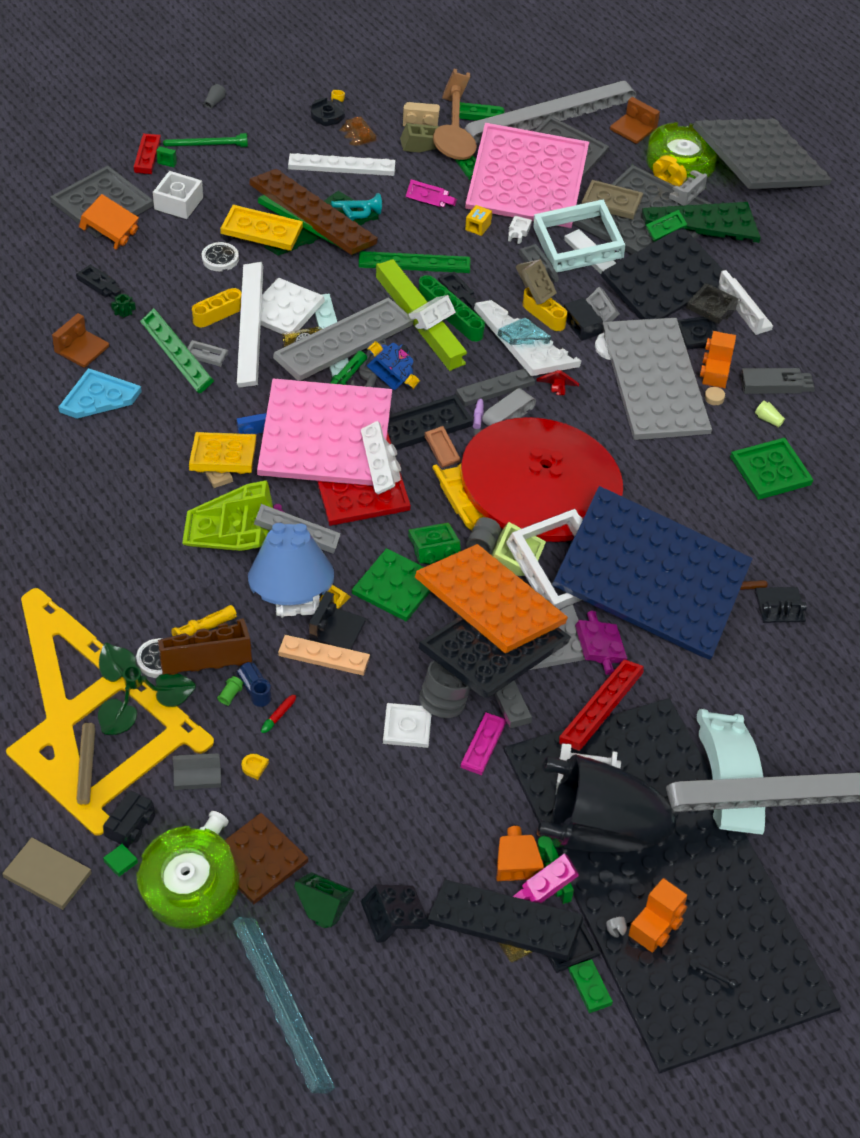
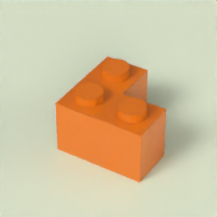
[700,331,736,388]
[628,878,687,953]

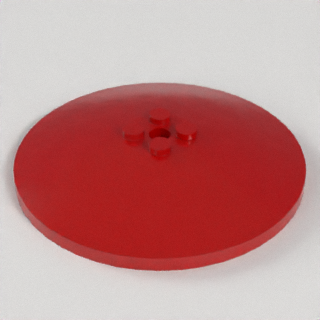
[460,417,623,542]

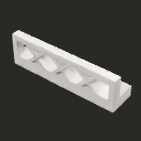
[718,270,773,335]

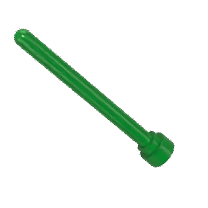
[163,133,248,148]

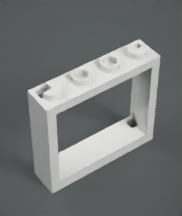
[506,509,583,609]

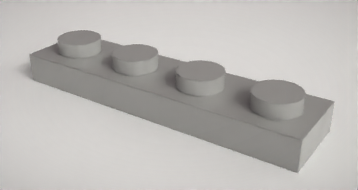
[254,504,341,554]

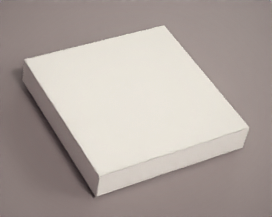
[383,703,431,748]

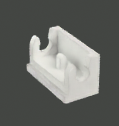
[409,295,456,330]

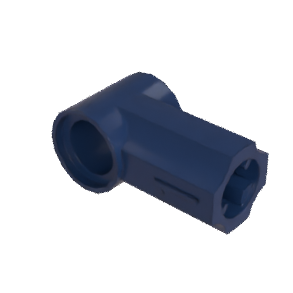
[237,662,271,707]

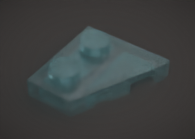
[497,318,551,345]

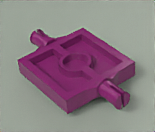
[575,611,627,675]

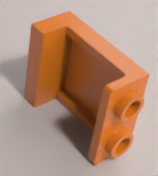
[79,194,139,250]

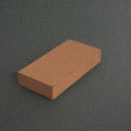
[424,426,461,468]

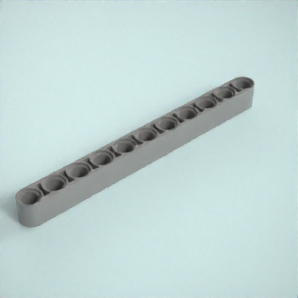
[464,81,636,143]
[666,773,860,812]

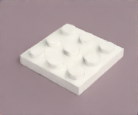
[261,278,325,338]

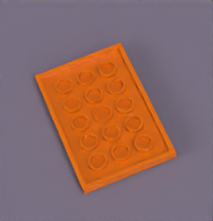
[415,544,568,654]

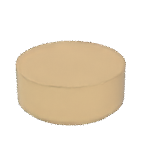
[705,387,725,405]

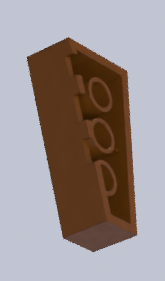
[158,618,252,675]

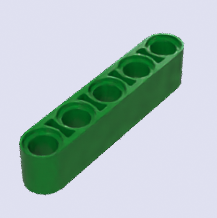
[418,275,485,342]

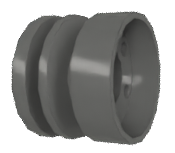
[419,661,471,718]

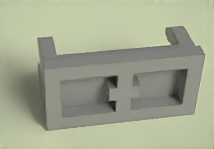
[669,170,707,205]

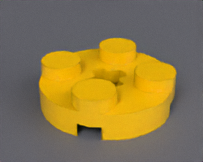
[653,155,687,187]

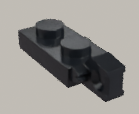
[76,264,121,300]
[438,272,477,311]

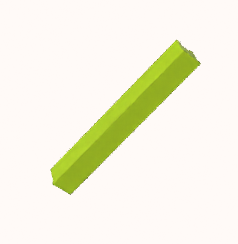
[376,259,467,371]

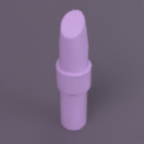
[473,399,484,429]

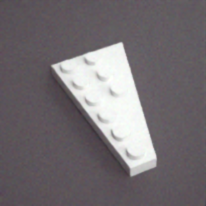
[474,300,581,376]

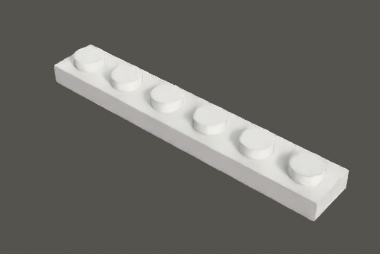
[288,153,395,176]

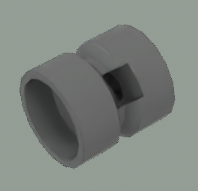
[466,517,501,554]

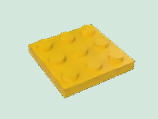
[189,432,257,474]

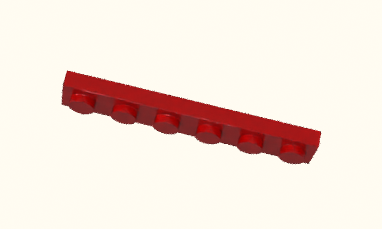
[559,660,644,751]

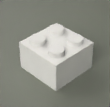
[153,171,203,219]

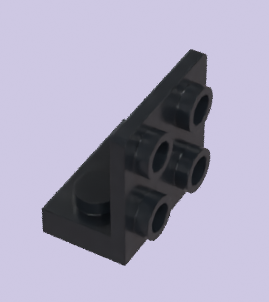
[309,591,366,650]
[361,884,430,943]

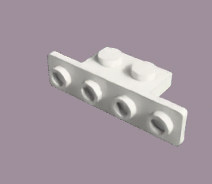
[361,421,401,494]

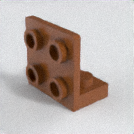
[610,97,660,144]
[52,313,109,368]

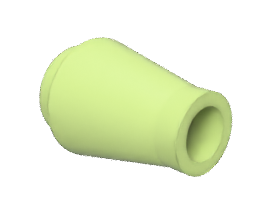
[755,401,785,428]

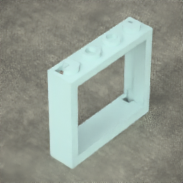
[533,199,625,273]

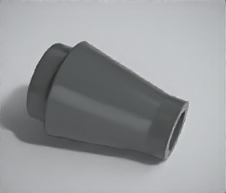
[203,84,226,109]

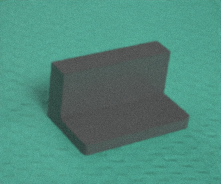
[173,753,221,790]

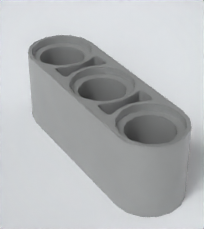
[482,388,536,426]

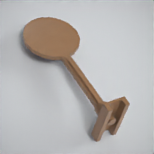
[433,69,477,160]

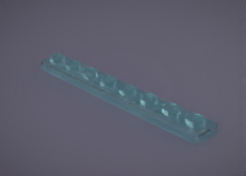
[233,917,335,1094]

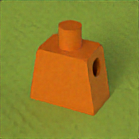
[496,826,544,881]

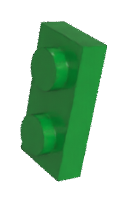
[646,210,687,242]
[569,959,613,1013]

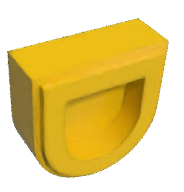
[242,754,269,780]

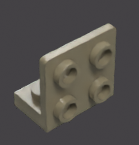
[516,259,557,305]

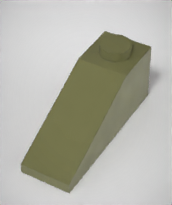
[400,123,439,153]

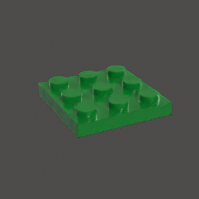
[730,438,814,500]
[352,548,431,622]

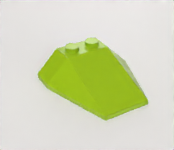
[182,480,273,551]

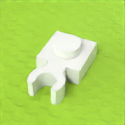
[508,216,532,244]

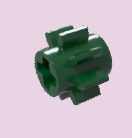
[111,294,136,318]

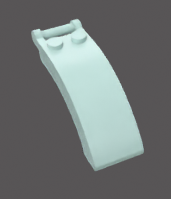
[697,709,765,835]

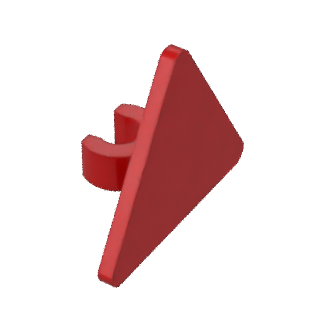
[536,370,579,395]

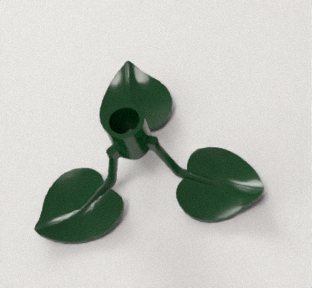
[98,643,196,735]

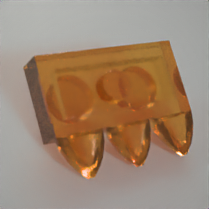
[339,116,376,145]

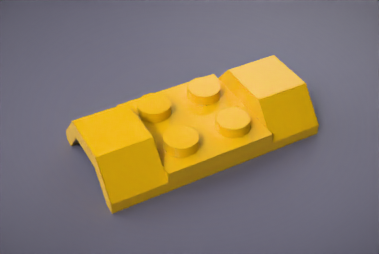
[432,464,484,532]

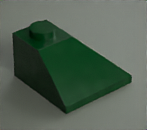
[294,872,355,928]

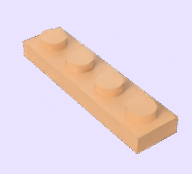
[278,635,370,676]

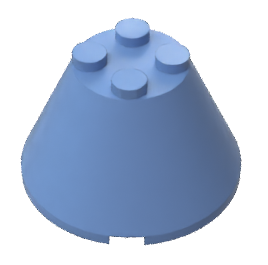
[248,523,334,605]

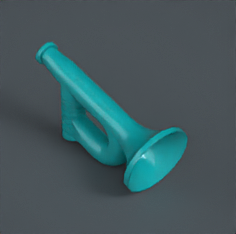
[331,193,382,221]

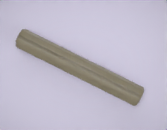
[76,723,95,805]

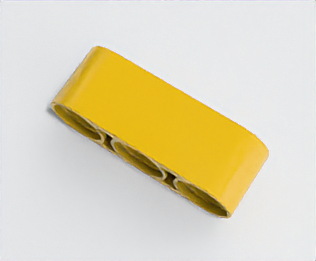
[523,287,567,331]
[192,288,242,327]

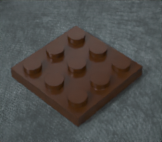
[206,813,308,905]

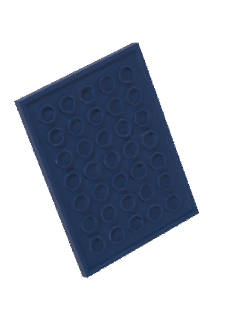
[552,486,753,660]

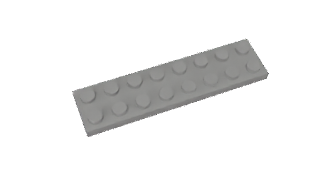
[273,297,414,381]

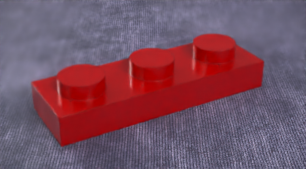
[134,133,161,174]

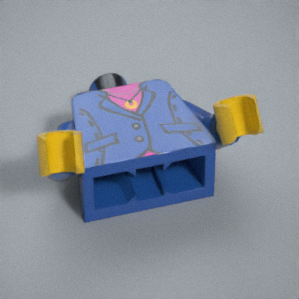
[367,341,420,390]

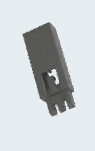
[740,368,815,394]

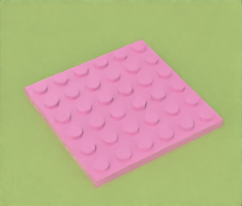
[465,123,589,228]
[257,379,392,486]

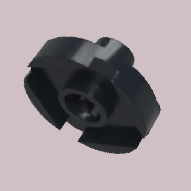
[311,98,345,126]

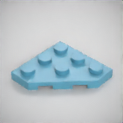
[59,368,142,418]

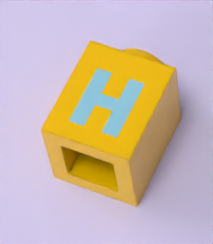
[465,205,492,236]

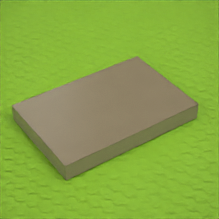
[582,180,643,220]
[2,837,92,910]

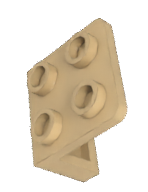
[403,102,440,126]

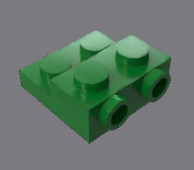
[408,522,461,564]

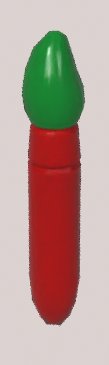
[261,695,296,733]

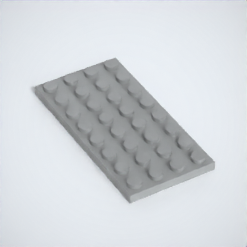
[602,318,712,440]

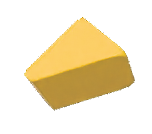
[319,585,351,609]

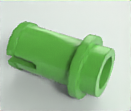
[217,676,243,706]

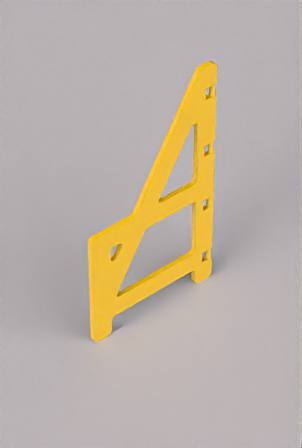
[6,588,214,836]

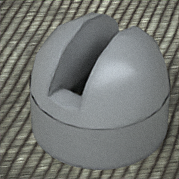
[606,917,627,937]

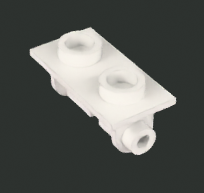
[276,595,320,618]

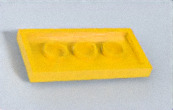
[221,205,303,251]

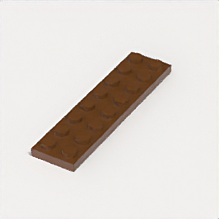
[249,169,378,255]

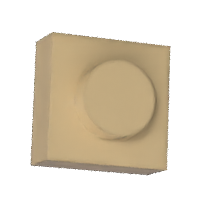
[205,471,233,488]

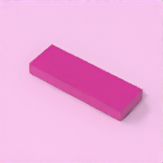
[460,712,507,775]

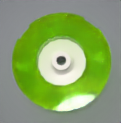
[646,122,718,182]
[137,826,239,929]

